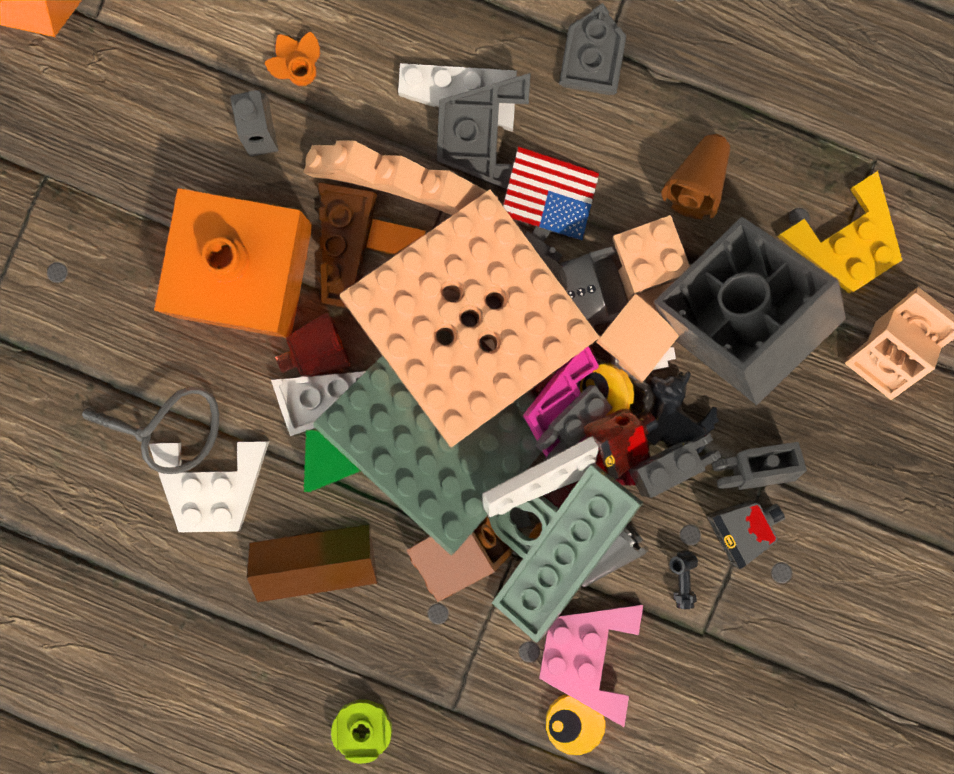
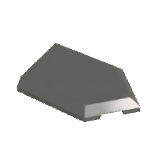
[559,3,626,95]

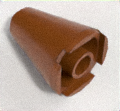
[661,134,730,219]

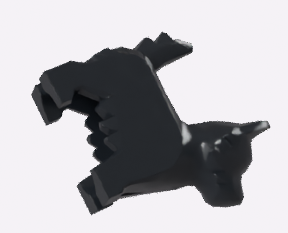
[643,371,719,454]

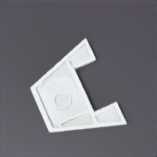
[149,441,269,532]

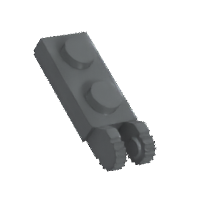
[535,385,613,460]

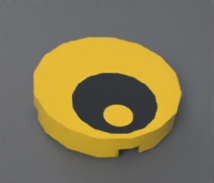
[579,363,634,423]
[546,694,605,755]

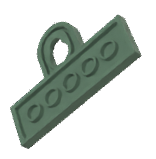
[489,463,644,643]

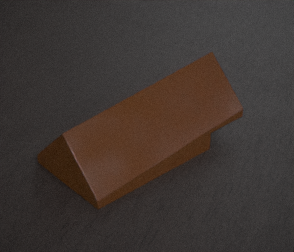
[247,524,378,602]

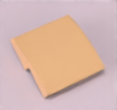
[596,294,679,383]

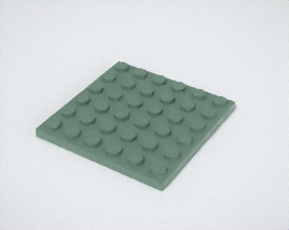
[313,331,542,555]

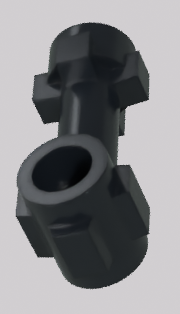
[669,550,698,609]

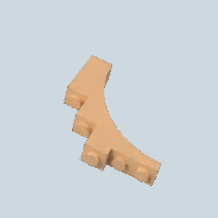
[303,141,498,216]

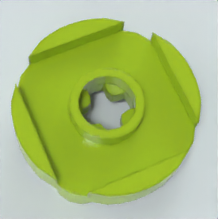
[331,699,392,764]

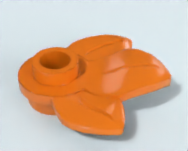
[264,32,320,86]

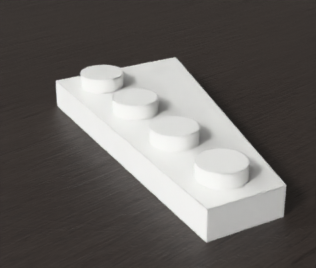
[398,63,517,132]
[483,437,598,517]

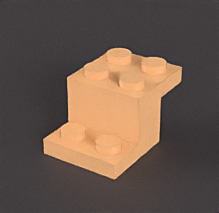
[612,215,690,315]
[845,287,954,400]

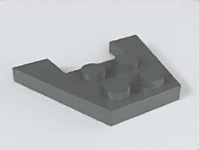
[437,73,531,189]

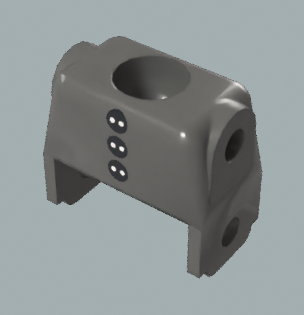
[553,246,627,327]

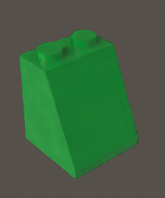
[304,429,361,492]

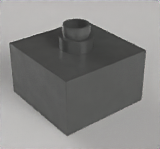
[654,217,846,405]

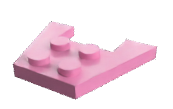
[539,605,643,727]

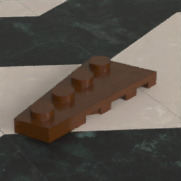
[318,183,377,309]

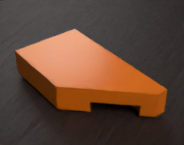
[366,219,426,255]

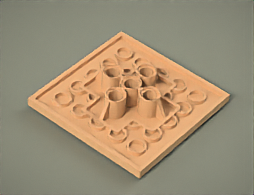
[339,190,600,448]

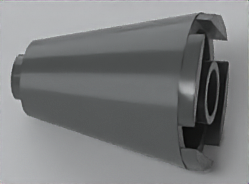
[582,523,649,587]

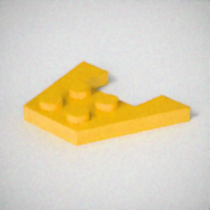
[777,171,902,293]

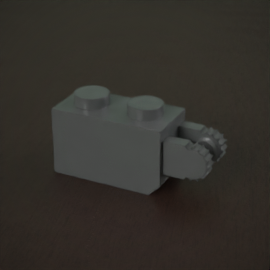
[628,433,721,498]
[712,442,807,490]

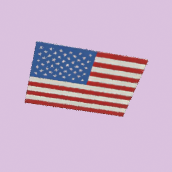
[503,147,599,240]

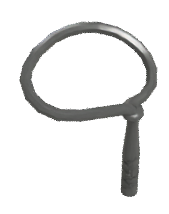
[82,387,219,474]

